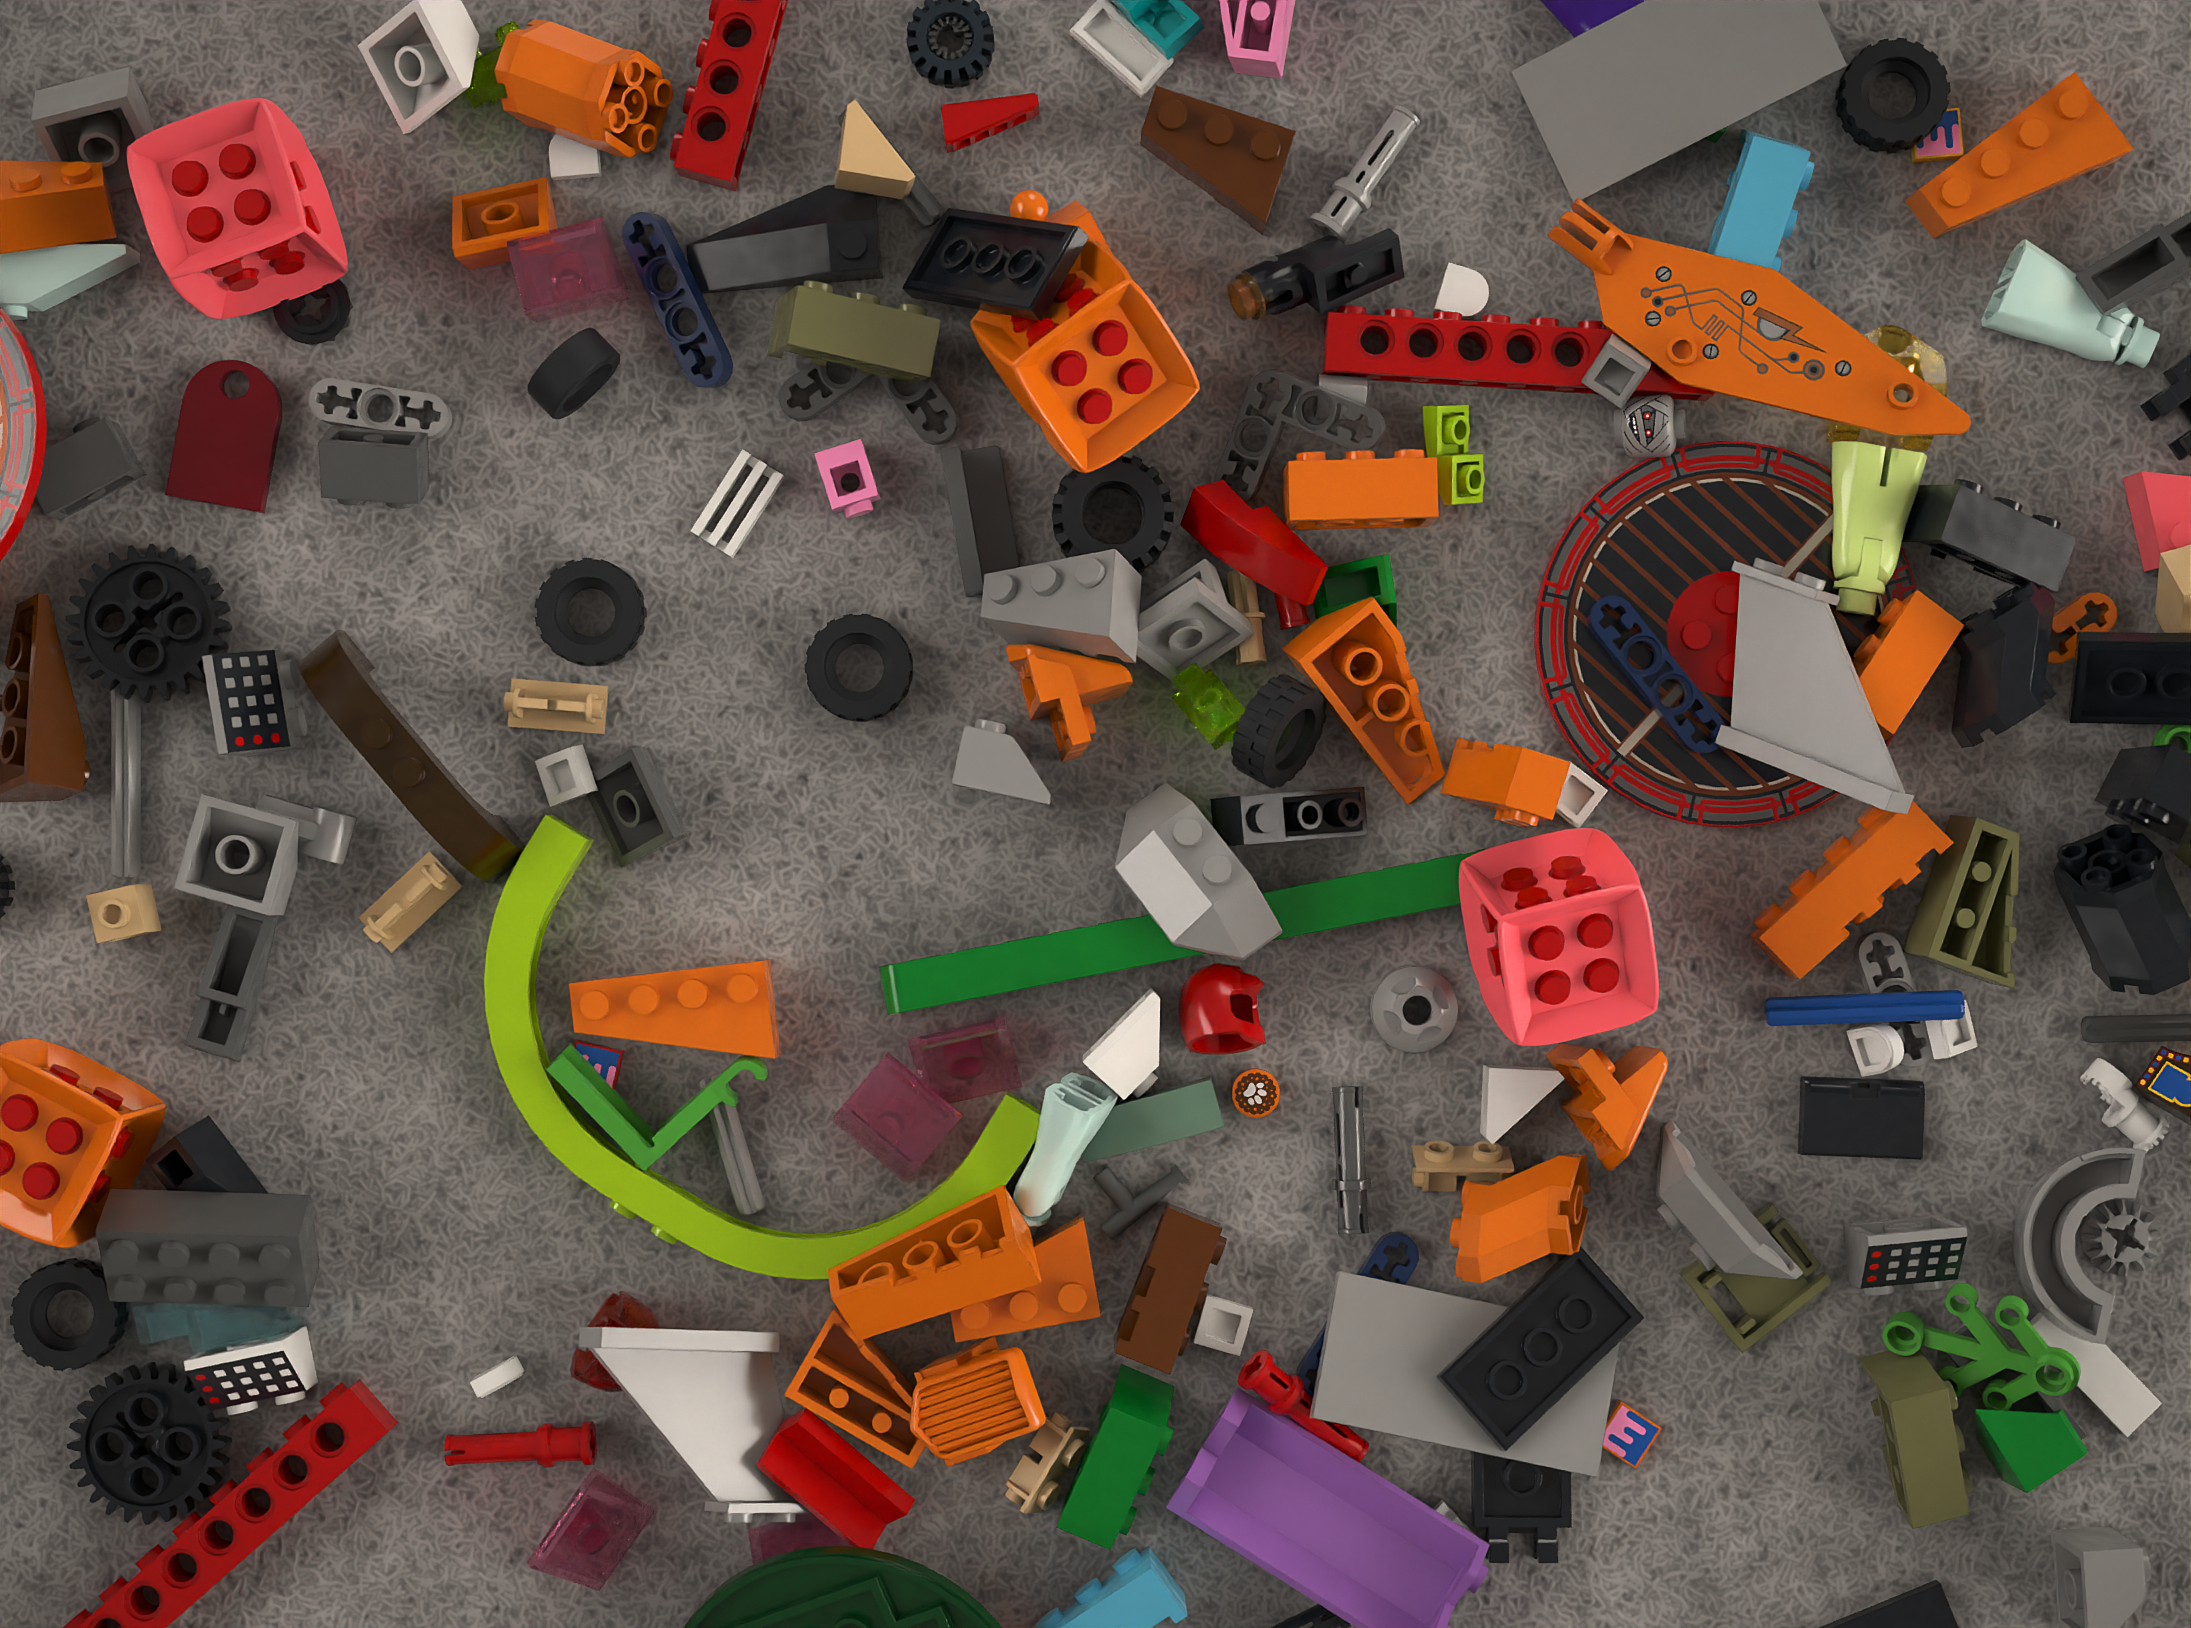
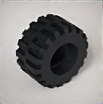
[1052,455,1174,573]

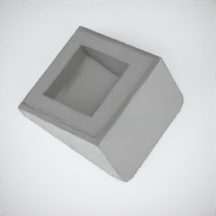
[1581,334,1652,409]

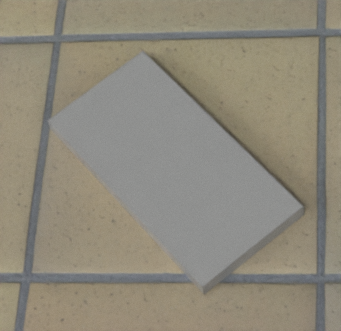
[1511,0,1847,203]
[1309,1271,1620,1477]

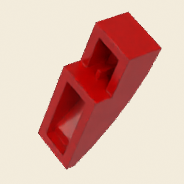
[1180,480,1328,606]

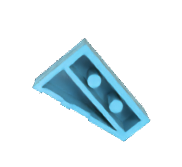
[1707,129,1814,272]
[1035,1546,1187,1628]

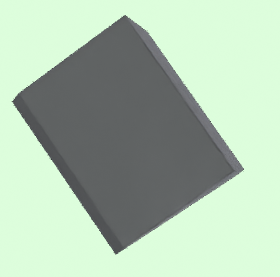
[587,746,690,868]

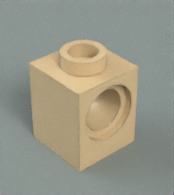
[86,884,162,943]

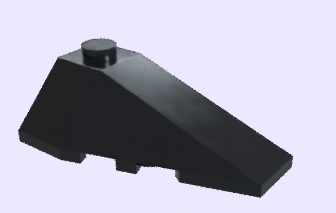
[686,185,883,294]

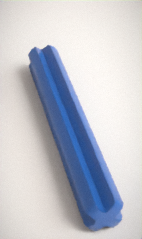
[1765,990,1965,1026]

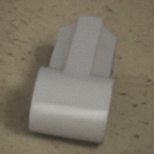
[255,795,357,864]

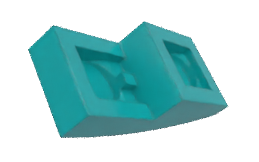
[1111,0,1204,60]

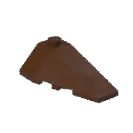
[0,593,90,803]

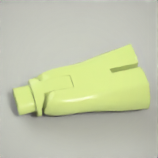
[1832,441,1927,616]

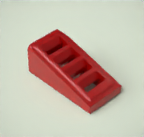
[941,93,1039,153]

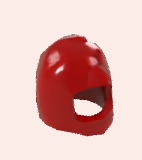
[1179,962,1266,1055]

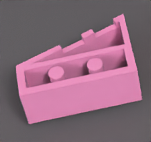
[1219,0,1295,79]

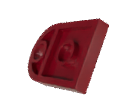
[165,360,283,514]

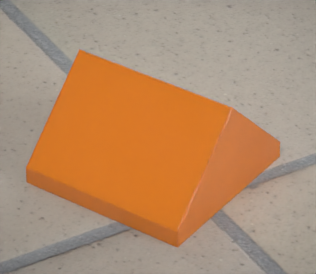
[452,177,563,270]

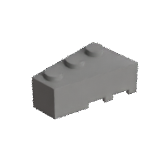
[981,549,1142,663]

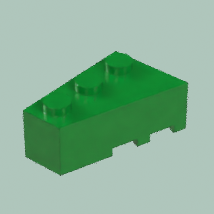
[1056,1364,1175,1550]

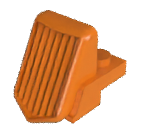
[1005,644,1133,762]
[1545,1043,1668,1171]
[910,1336,1046,1467]

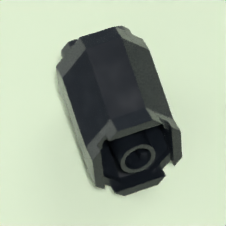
[1951,581,2056,748]
[2053,824,2191,995]

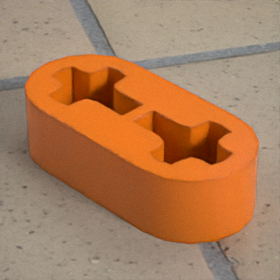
[2047,592,2117,665]

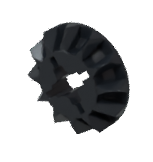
[273,279,353,346]

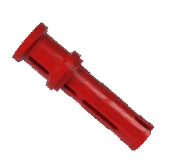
[1237,1350,1369,1463]
[444,1421,597,1467]

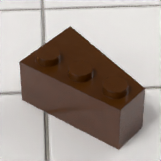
[1140,85,1296,235]
[1114,1202,1227,1374]

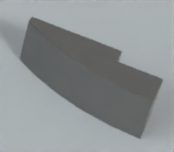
[2075,211,2191,316]
[184,904,277,1062]

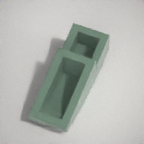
[1081,1076,1225,1163]

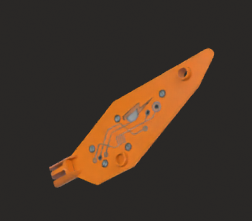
[1547,198,1971,436]

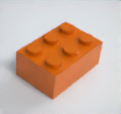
[1282,449,1439,530]

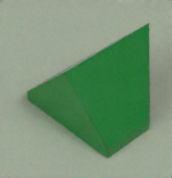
[1313,554,1397,628]
[1975,1409,2088,1493]

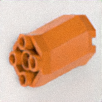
[494,19,673,158]
[1450,1153,1591,1283]

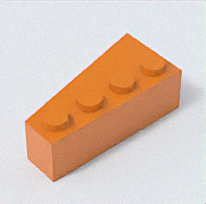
[828,1184,1042,1340]

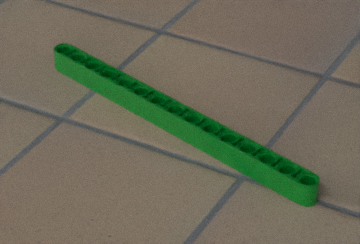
[879,848,1488,1015]

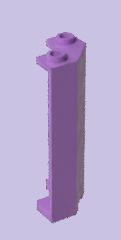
[1166,1387,1490,1628]

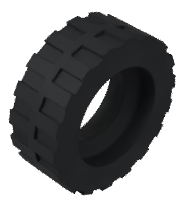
[1835,38,1951,154]
[534,558,647,667]
[805,613,914,722]
[1231,674,1327,789]
[10,1258,129,1371]

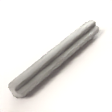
[111,686,141,878]

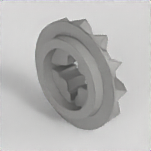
[2081,1199,2162,1277]

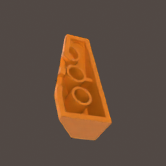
[1281,597,1445,805]

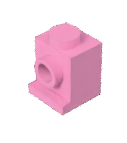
[814,439,881,519]

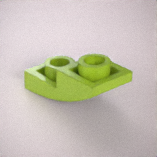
[1423,404,1485,505]

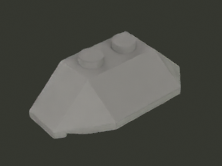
[1115,783,1282,961]
[1655,1120,1803,1279]

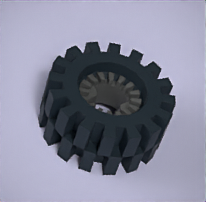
[906,0,995,89]

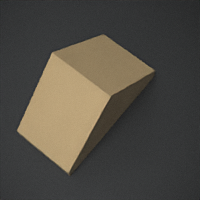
[834,100,916,199]

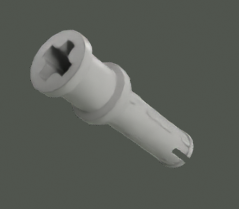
[1308,105,1420,244]

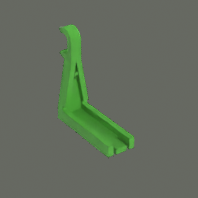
[546,1043,768,1171]

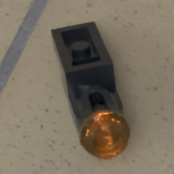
[1227,228,1405,320]

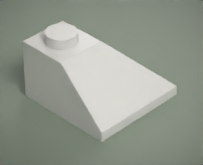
[1083,988,1160,1100]

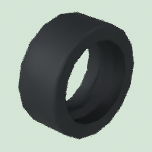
[527,328,620,419]

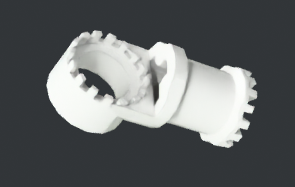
[2080,1058,2170,1153]

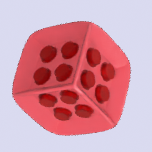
[127,98,348,319]
[1459,828,1659,1046]

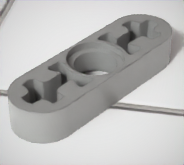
[308,378,452,440]
[1854,932,1933,1068]

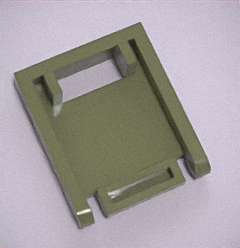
[1679,1203,1832,1353]

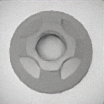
[1370,965,1458,1053]

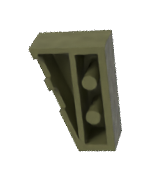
[767,281,941,383]
[1903,815,2020,989]
[1859,1349,1972,1529]

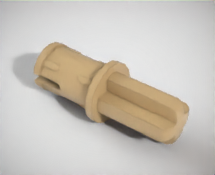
[1227,569,1267,667]

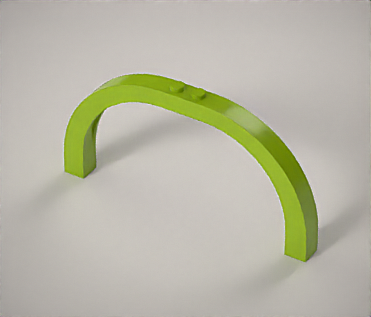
[484,814,1041,1280]

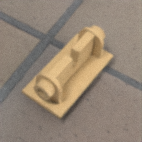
[503,678,609,734]
[358,851,463,953]
[1412,1140,1514,1192]
[1005,1411,1090,1513]

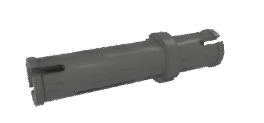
[1332,1086,1371,1234]

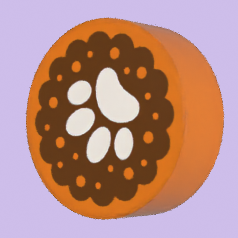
[1231,1068,1280,1118]

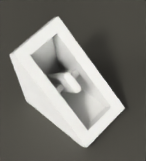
[1480,1065,1565,1144]

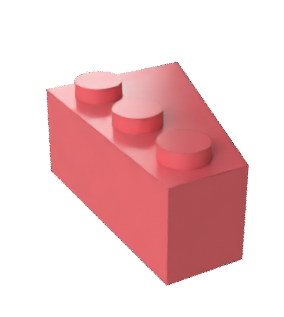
[2123,471,2191,572]

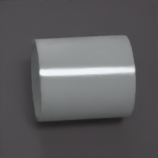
[1314,374,1368,421]

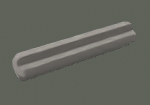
[700,1074,765,1216]

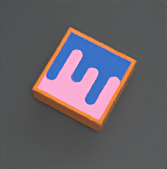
[1603,1399,1662,1469]

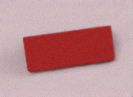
[756,1408,915,1549]

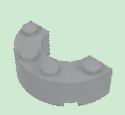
[2012,1148,2146,1345]

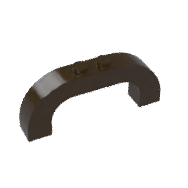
[298,630,526,883]

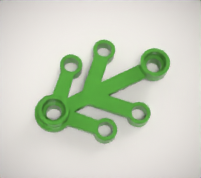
[1882,1283,2081,1411]

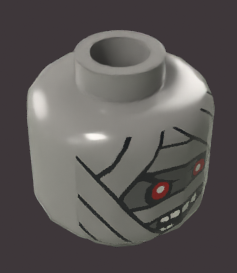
[1614,393,1686,459]

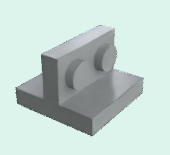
[1137,559,1254,685]

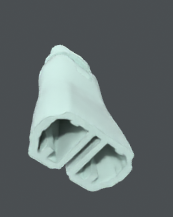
[1981,239,2160,368]
[1013,1072,1118,1237]

